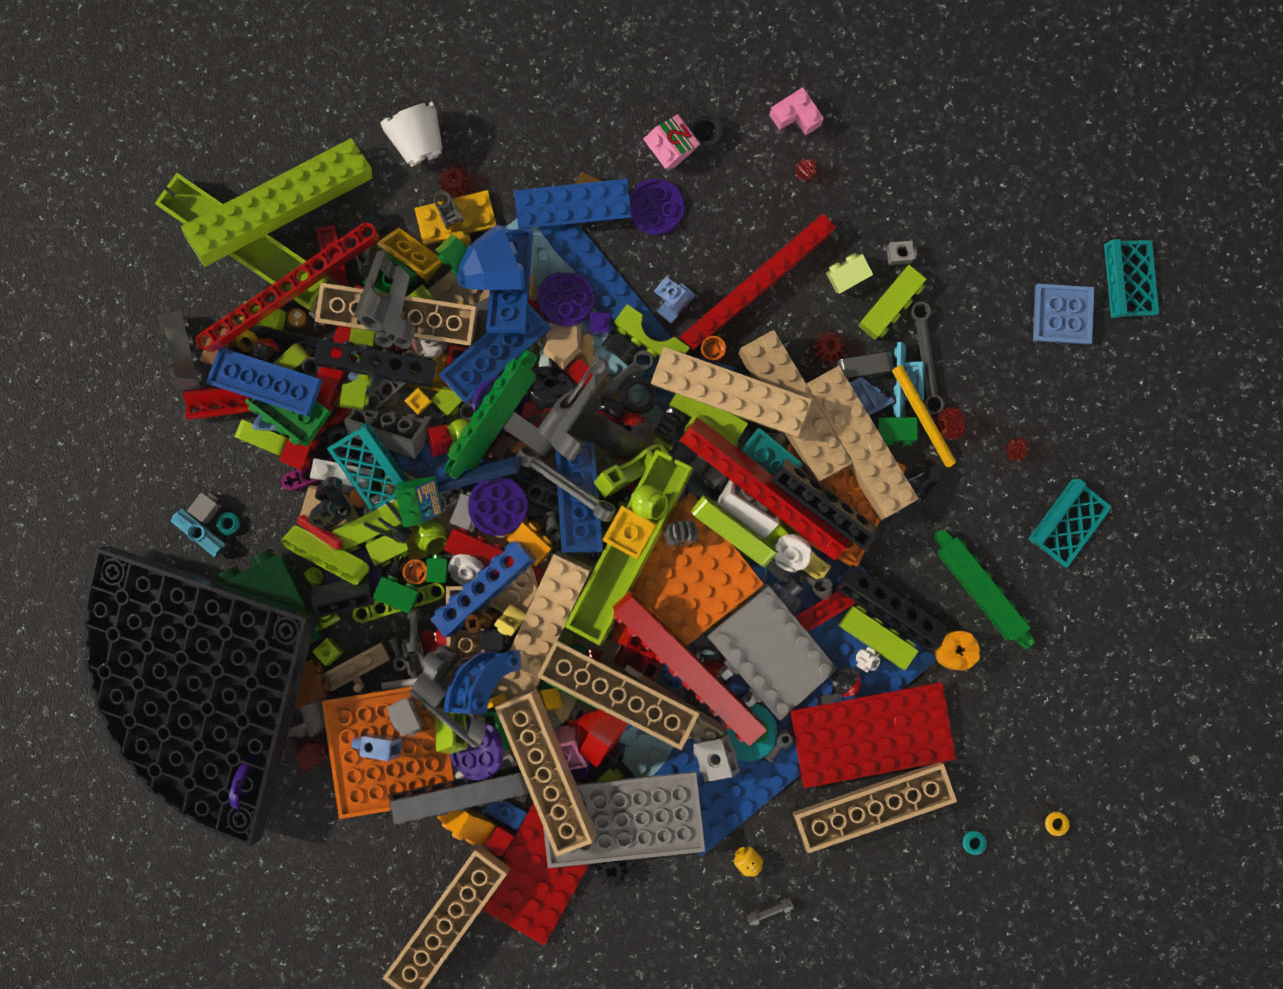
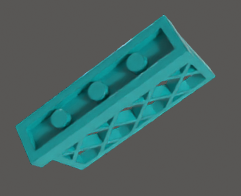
[1104,239,1159,318]
[327,422,409,511]
[1028,479,1112,568]

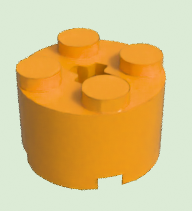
[934,631,980,670]

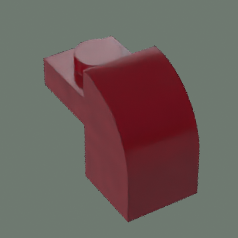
[613,645,662,682]

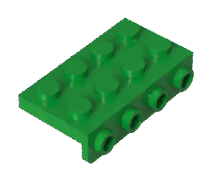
[245,399,332,447]

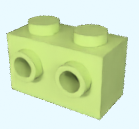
[826,253,873,293]

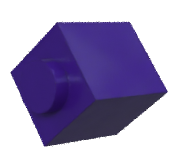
[590,312,611,337]

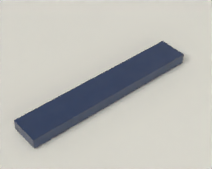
[436,456,523,493]

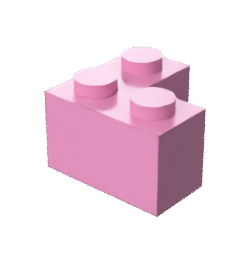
[769,87,824,136]

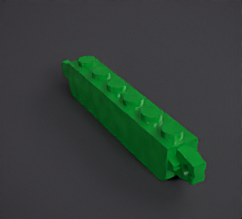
[444,350,538,479]
[934,530,1035,649]

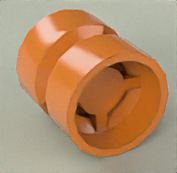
[700,336,726,363]
[403,559,427,585]

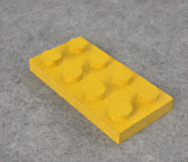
[415,190,496,246]

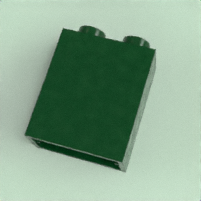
[216,549,329,647]

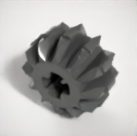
[664,521,699,546]

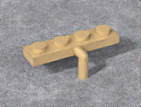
[324,642,391,692]

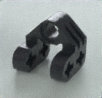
[308,476,351,530]

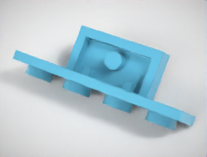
[894,342,925,418]

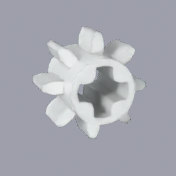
[856,647,880,673]

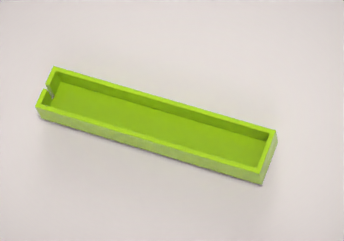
[181,138,372,267]
[155,173,336,313]
[564,450,694,645]

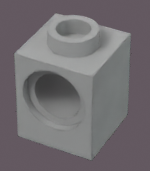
[887,241,917,266]
[187,492,222,524]

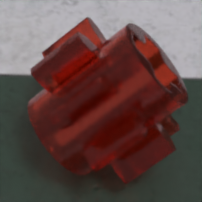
[794,158,818,181]
[1004,437,1029,461]

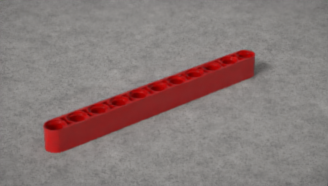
[196,223,379,353]

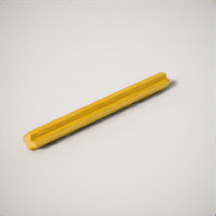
[892,365,956,467]

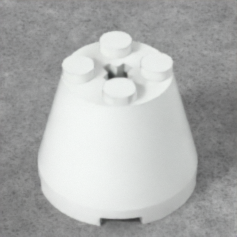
[380,102,443,167]

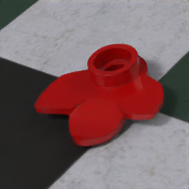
[422,629,447,657]

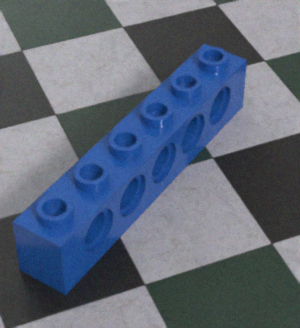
[431,541,537,637]

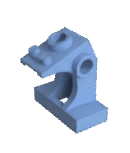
[654,277,696,324]

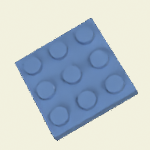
[1033,284,1094,345]

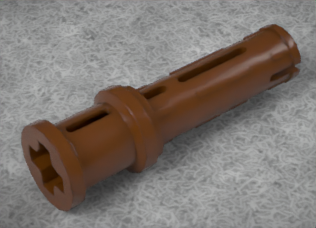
[465,610,503,633]

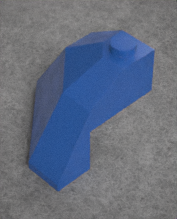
[457,225,525,290]

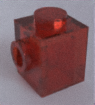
[294,742,328,773]

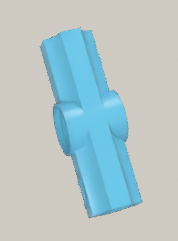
[171,508,227,558]

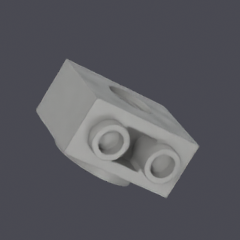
[450,492,477,532]
[387,695,425,737]
[693,733,740,782]

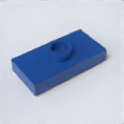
[484,800,527,830]

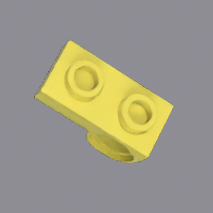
[803,551,831,580]
[494,604,526,636]

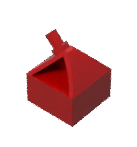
[568,709,629,767]

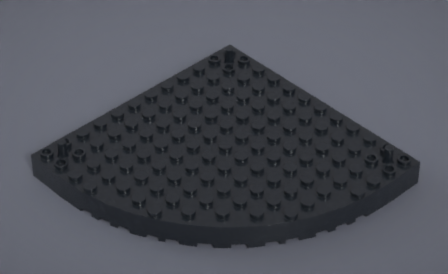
[83,546,317,847]

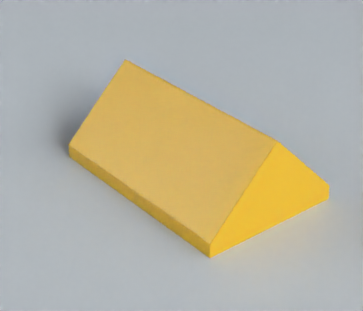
[377,228,442,283]

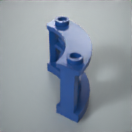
[444,650,521,714]

